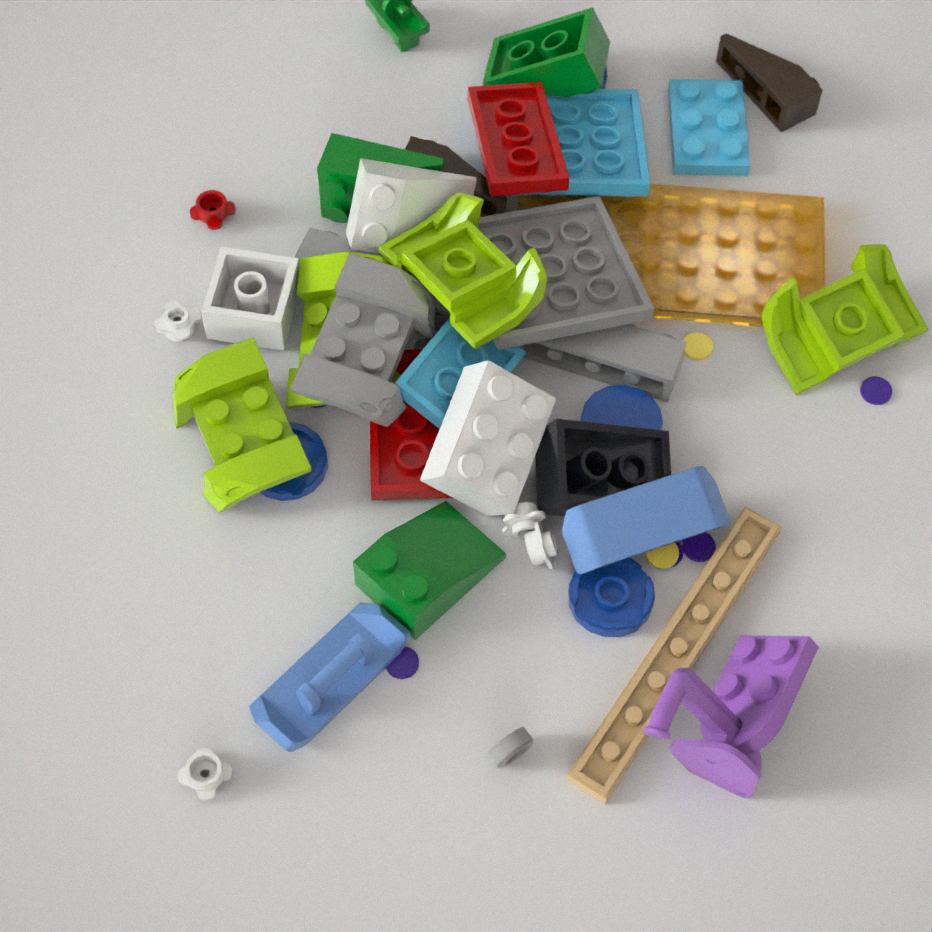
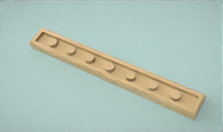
[567,507,782,804]

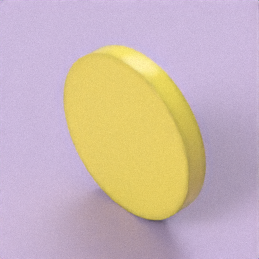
[683,332,713,360]
[645,543,679,569]

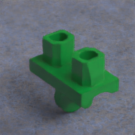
[365,0,430,52]

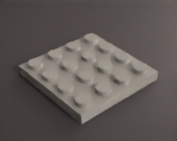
[478,196,655,350]

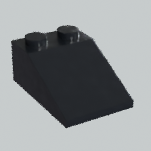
[535,419,671,516]

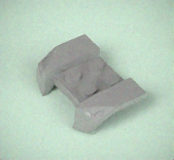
[290,253,436,427]

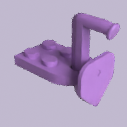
[643,635,819,798]

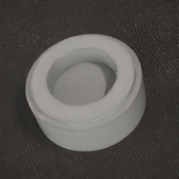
[488,727,534,768]

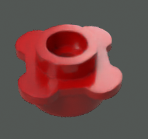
[189,190,236,230]

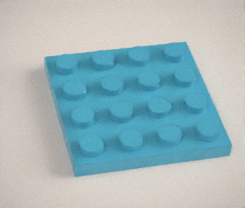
[512,89,650,197]

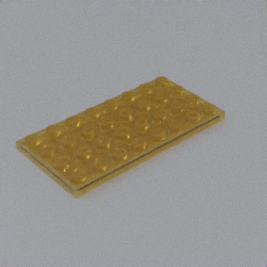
[517,184,825,327]

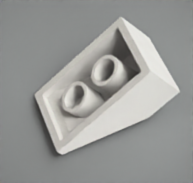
[346,158,477,254]

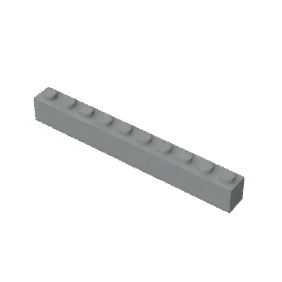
[295,227,686,402]

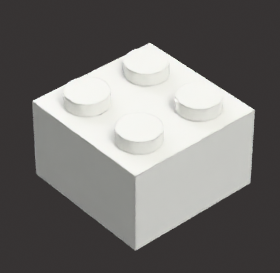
[201,246,299,351]

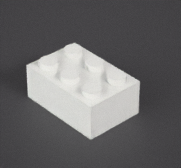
[420,360,556,516]

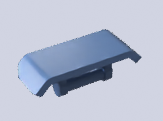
[562,466,730,575]
[249,603,411,752]

